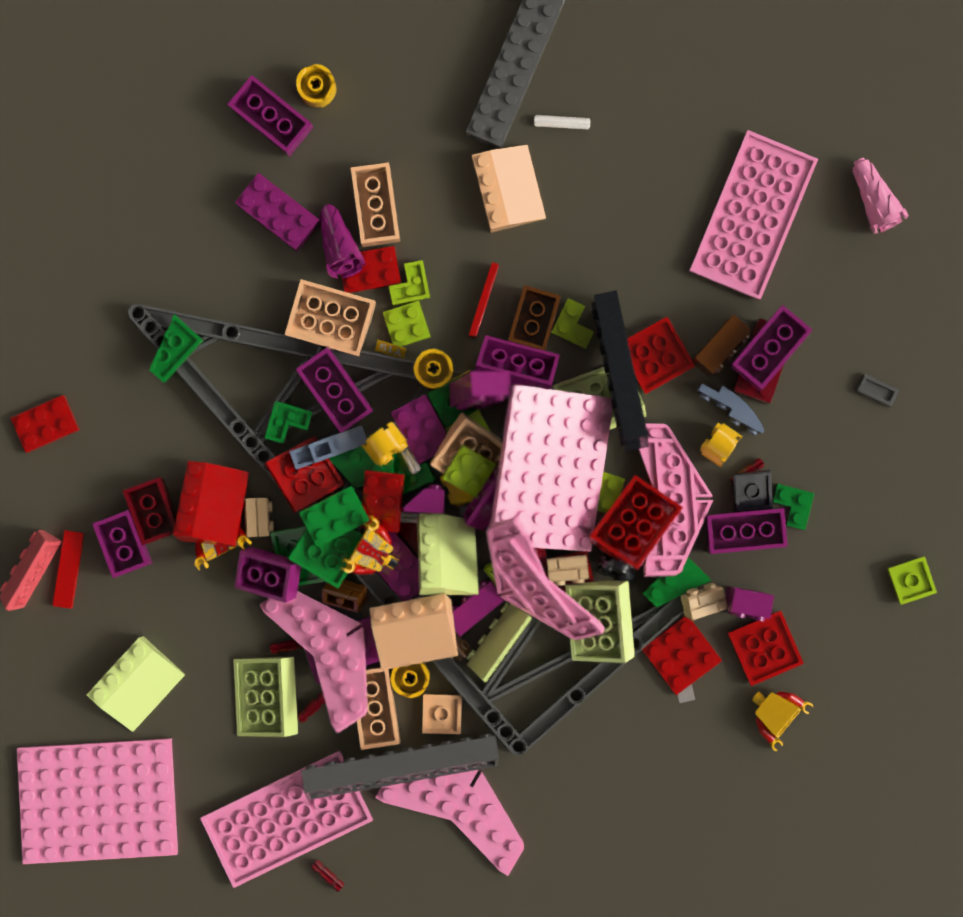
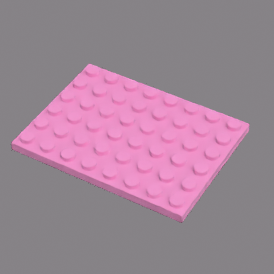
[488,385,613,551]
[17,738,178,864]

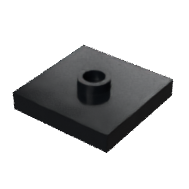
[732,470,773,512]

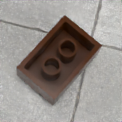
[508,285,561,351]
[692,315,751,376]

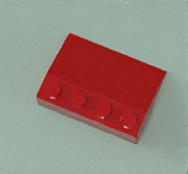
[173,461,249,547]
[589,475,683,570]

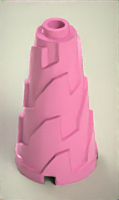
[852,158,909,234]

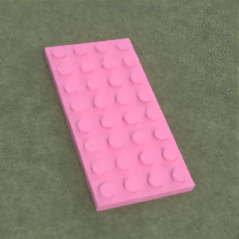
[689,130,818,301]
[200,750,373,888]

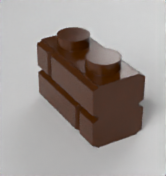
[322,579,367,613]

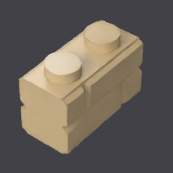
[244,498,274,537]
[547,555,589,586]
[681,583,727,620]

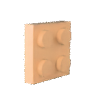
[422,694,462,734]

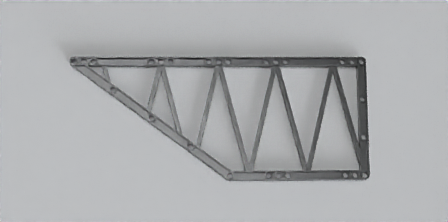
[128,304,699,756]

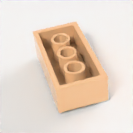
[351,162,400,247]
[357,666,401,750]

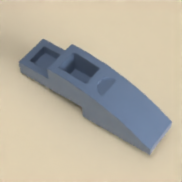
[696,384,764,436]
[289,425,367,470]

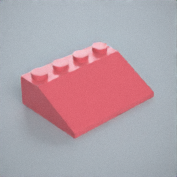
[0,530,63,611]

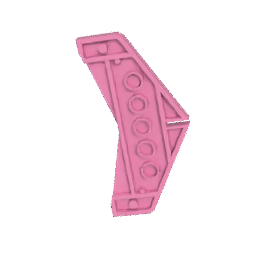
[638,424,713,576]
[487,516,605,640]
[259,591,367,733]
[375,770,524,876]

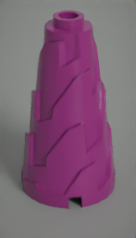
[319,204,365,279]

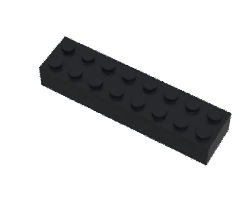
[591,290,648,452]

